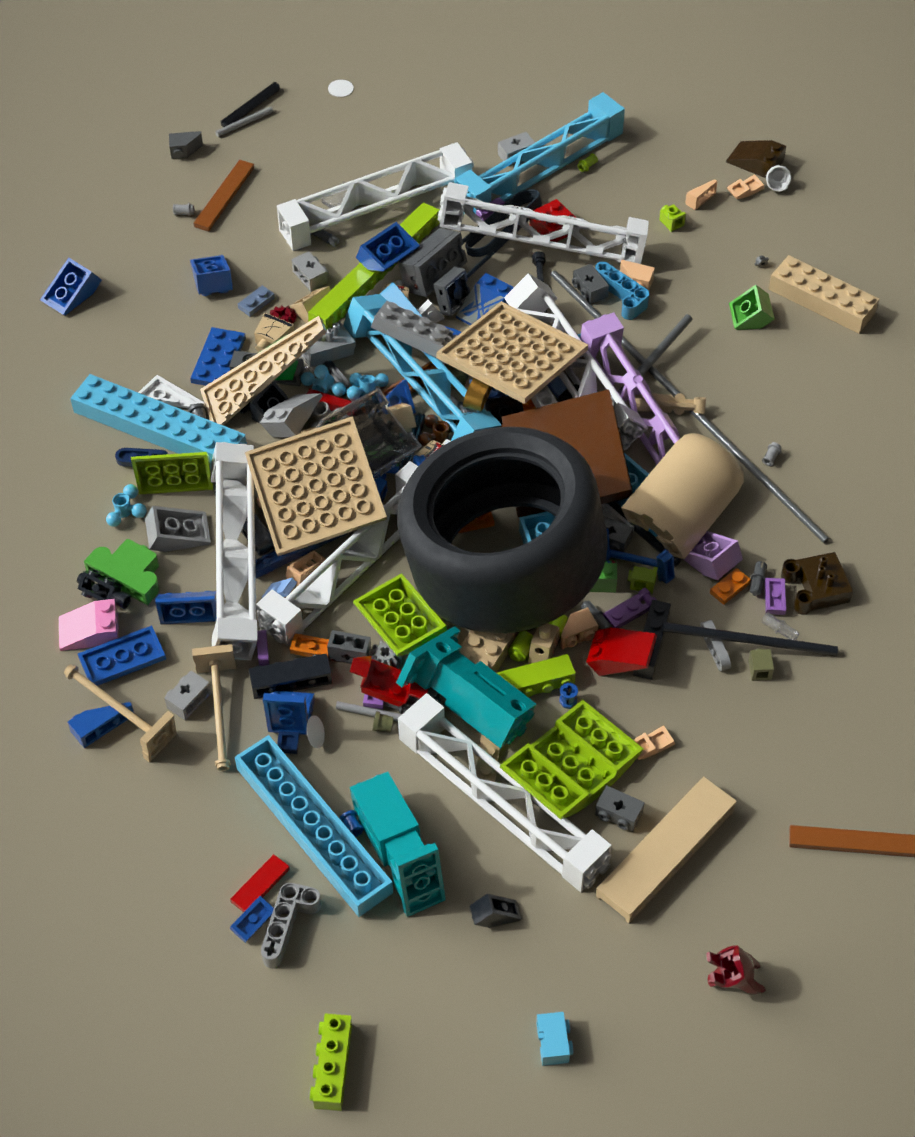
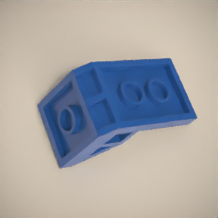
[263,691,315,735]

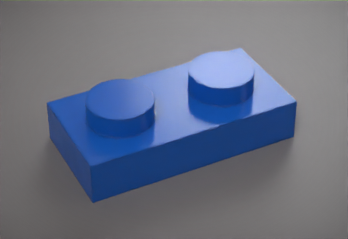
[230,896,274,943]

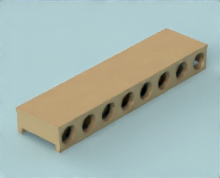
[596,776,737,923]

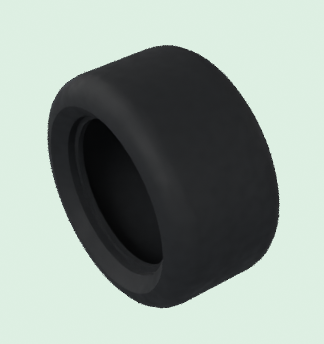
[397,427,608,633]

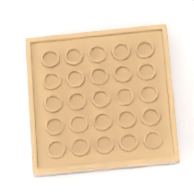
[436,301,588,404]
[245,416,387,556]

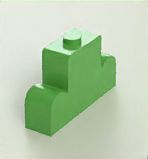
[84,539,159,606]

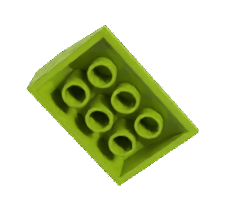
[131,452,213,495]
[353,573,446,657]

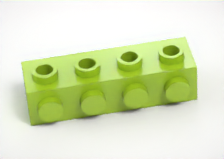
[310,1013,352,1111]

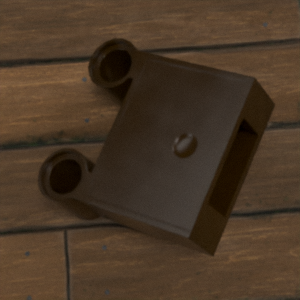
[781,552,853,615]

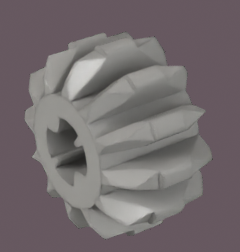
[369,640,402,669]

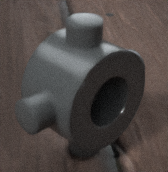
[754,255,769,268]

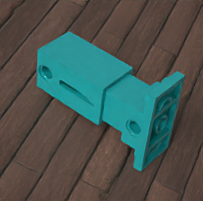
[396,626,537,748]
[350,771,446,917]

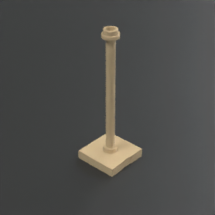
[192,644,236,771]
[64,664,177,763]

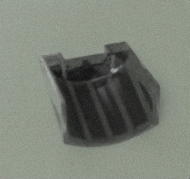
[315,388,422,480]

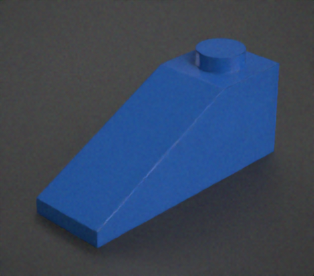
[68,702,134,748]

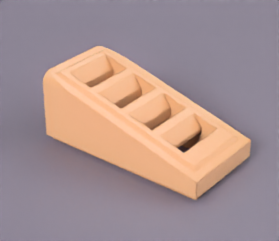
[686,179,717,210]
[286,551,326,586]

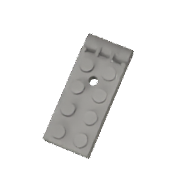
[371,301,458,364]

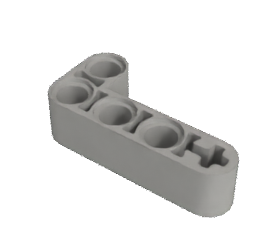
[261,883,321,968]

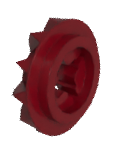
[270,305,296,324]

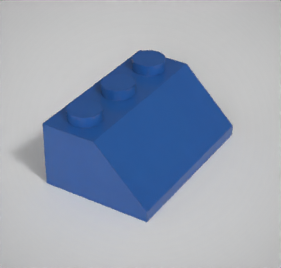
[356,222,420,271]
[155,591,217,624]

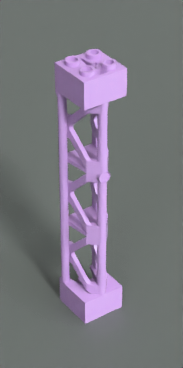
[580,312,680,465]

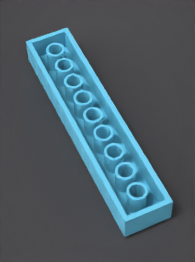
[70,374,247,461]
[235,735,393,917]

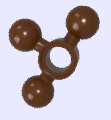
[418,414,460,447]

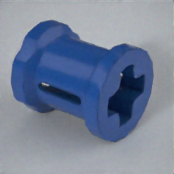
[559,683,578,709]
[339,810,364,837]

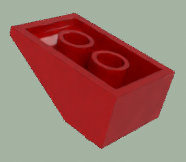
[586,628,657,676]

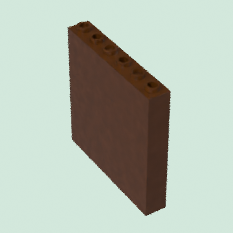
[500,389,633,518]

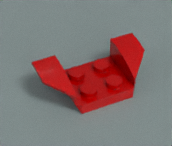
[349,656,428,707]

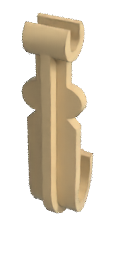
[634,393,706,415]

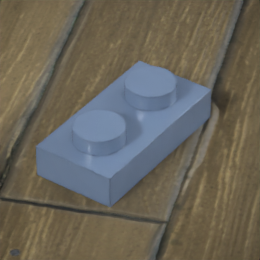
[238,285,275,317]

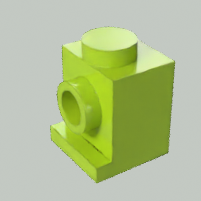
[659,204,686,232]
[627,566,658,594]

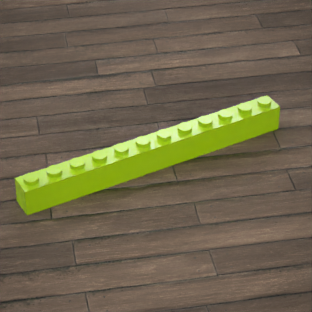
[308,202,440,331]

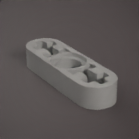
[700,620,731,671]

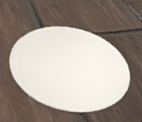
[328,80,353,97]
[307,716,325,749]

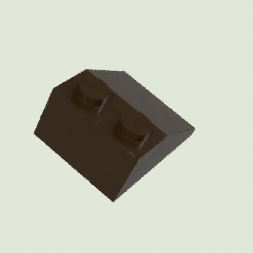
[726,140,787,178]

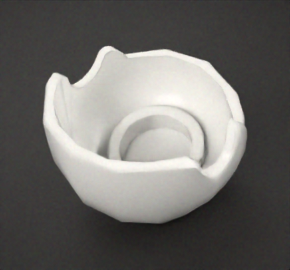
[766,165,791,192]

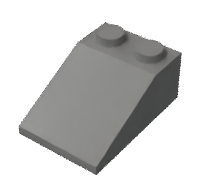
[260,393,322,437]
[145,506,211,552]

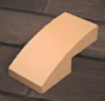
[727,174,764,199]
[633,726,675,760]

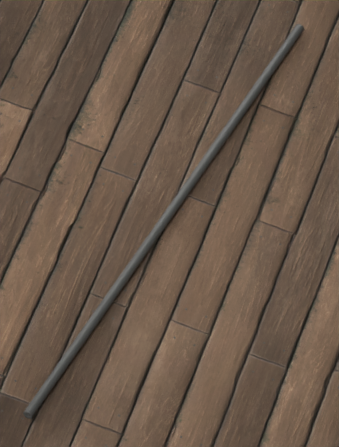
[551,270,829,544]

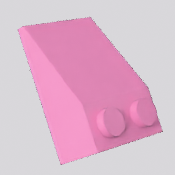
[59,599,119,651]

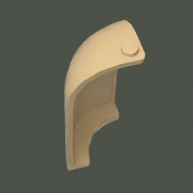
[621,433,744,559]

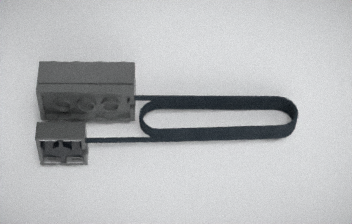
[398,189,542,316]

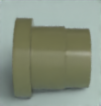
[372,711,393,732]

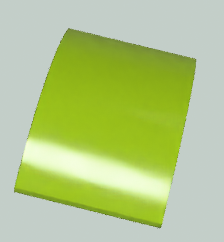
[500,700,643,819]

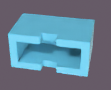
[536,1012,573,1066]

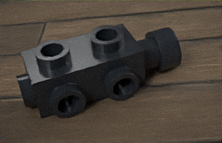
[77,569,132,609]

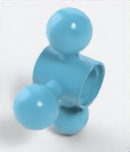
[301,365,346,396]
[347,373,389,400]
[106,484,147,527]

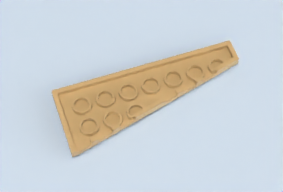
[200,316,327,426]

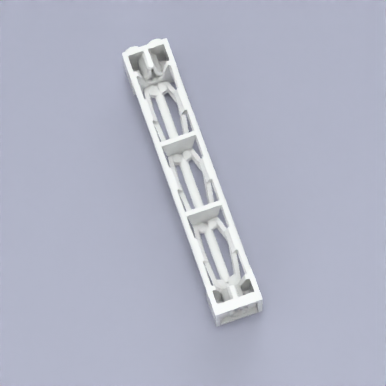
[438,182,649,264]

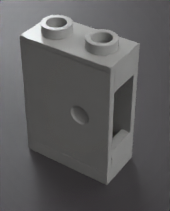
[301,321,356,367]

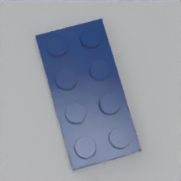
[190,327,246,386]
[78,625,166,686]

